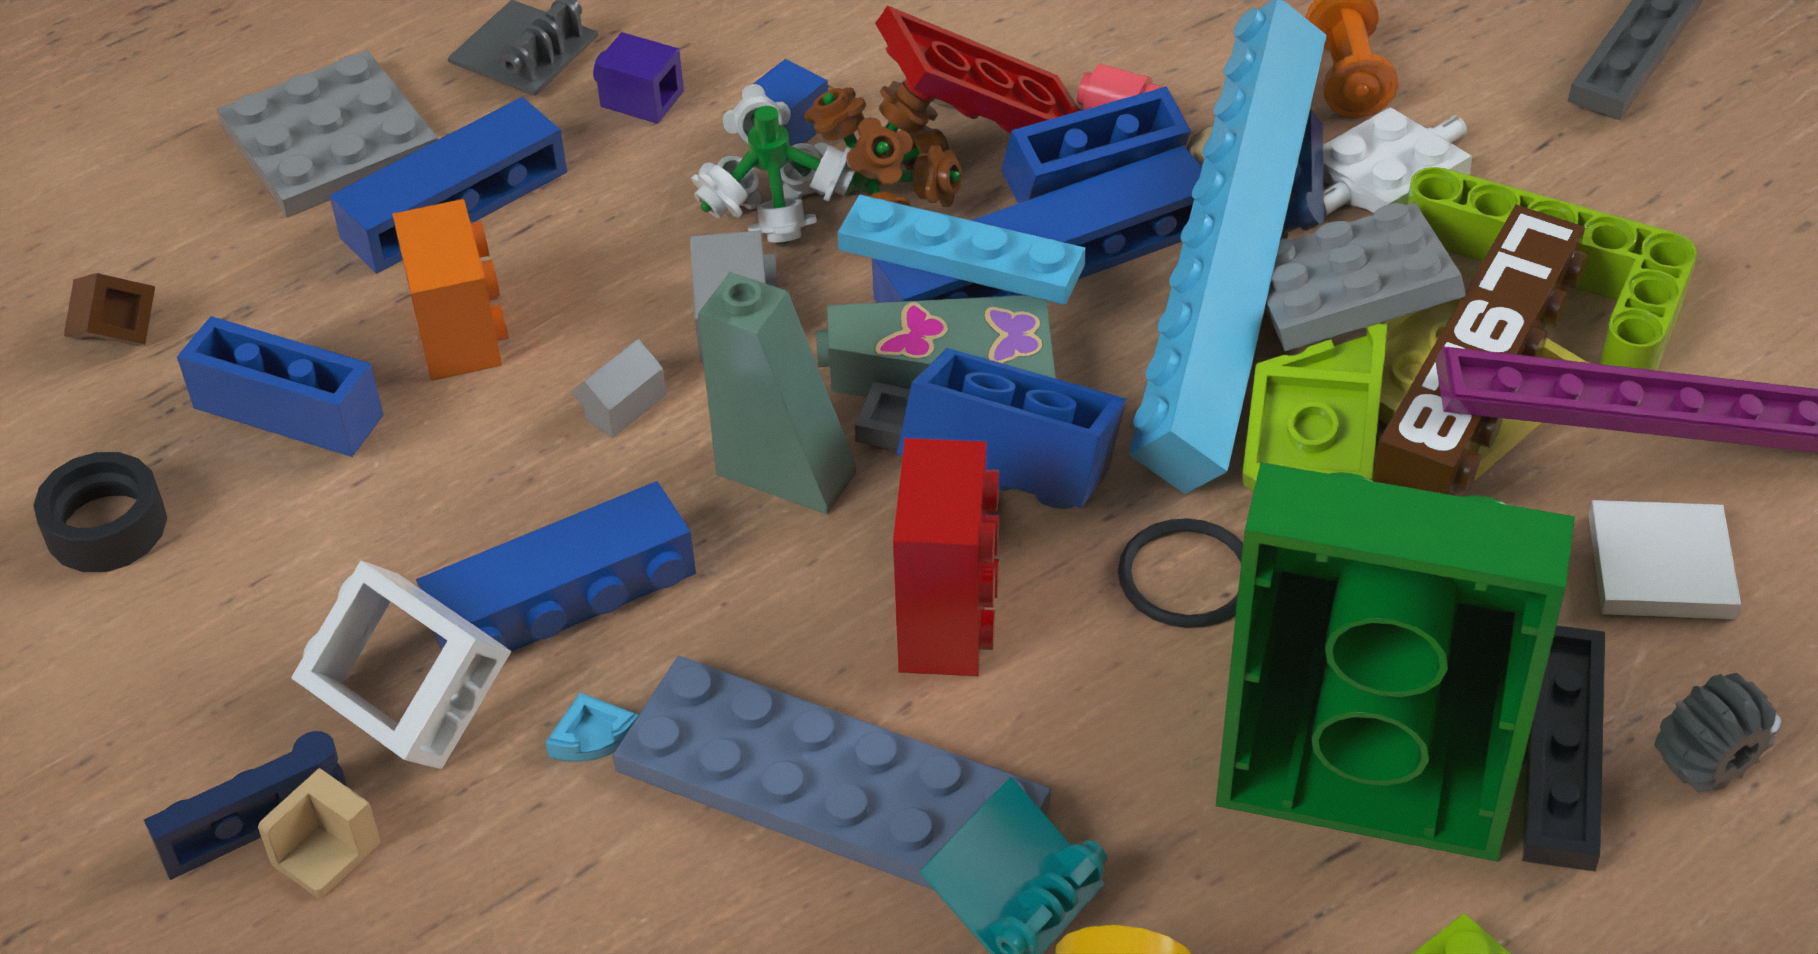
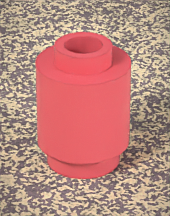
[1077,63,1163,110]

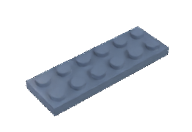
[613,655,1051,891]

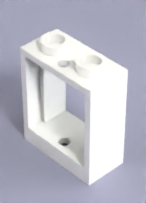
[291,560,512,769]

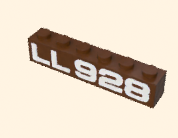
[1373,204,1589,495]

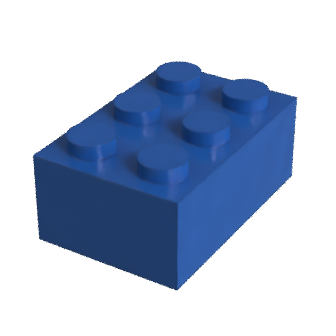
[897,348,1126,509]

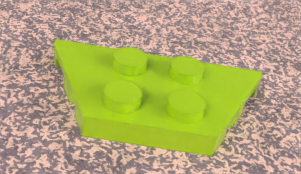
[1242,324,1388,491]

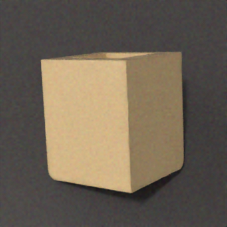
[258,768,381,898]

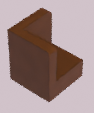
[64,273,155,346]

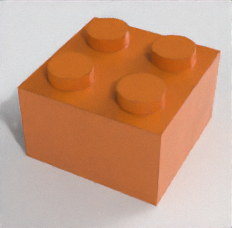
[392,199,509,381]

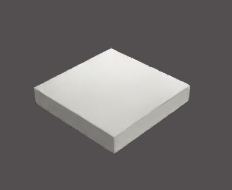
[1588,500,1741,620]

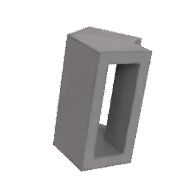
[572,338,666,437]

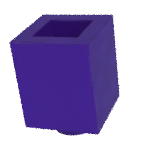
[593,32,684,124]

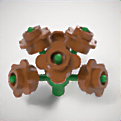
[804,81,962,207]

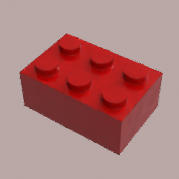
[893,438,999,677]

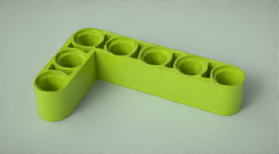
[1407,167,1697,371]

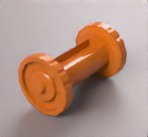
[1305,0,1398,118]

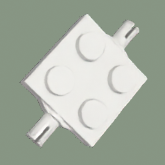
[1323,107,1472,217]

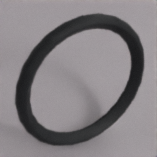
[1118,518,1243,628]

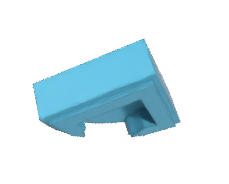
[545,693,639,762]

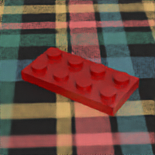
[875,5,1080,134]

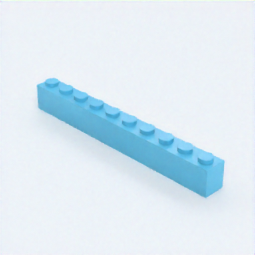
[1129,0,1327,494]

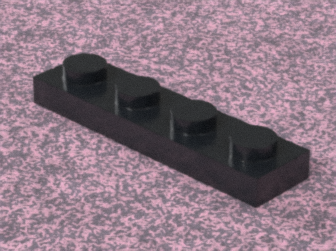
[1522,625,1605,872]

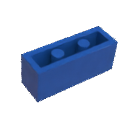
[1001,86,1191,203]
[177,316,384,457]

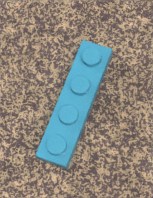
[838,194,1085,305]

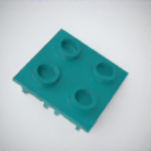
[918,777,1107,954]

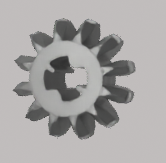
[1654,673,1782,793]

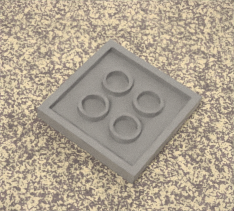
[217,50,438,217]
[1265,202,1466,351]

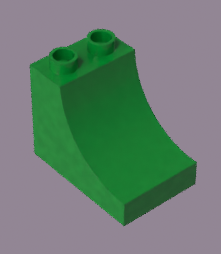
[1215,462,1575,862]

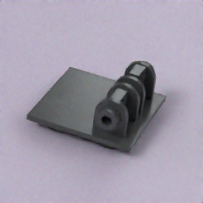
[448,0,598,96]

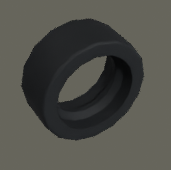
[33,452,167,572]

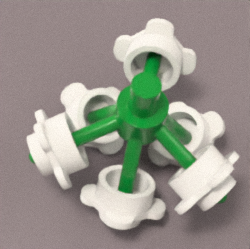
[691,84,857,244]

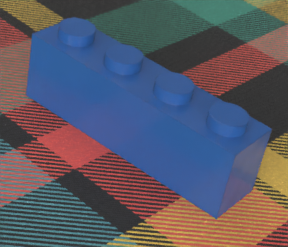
[329,97,567,274]
[416,481,696,651]

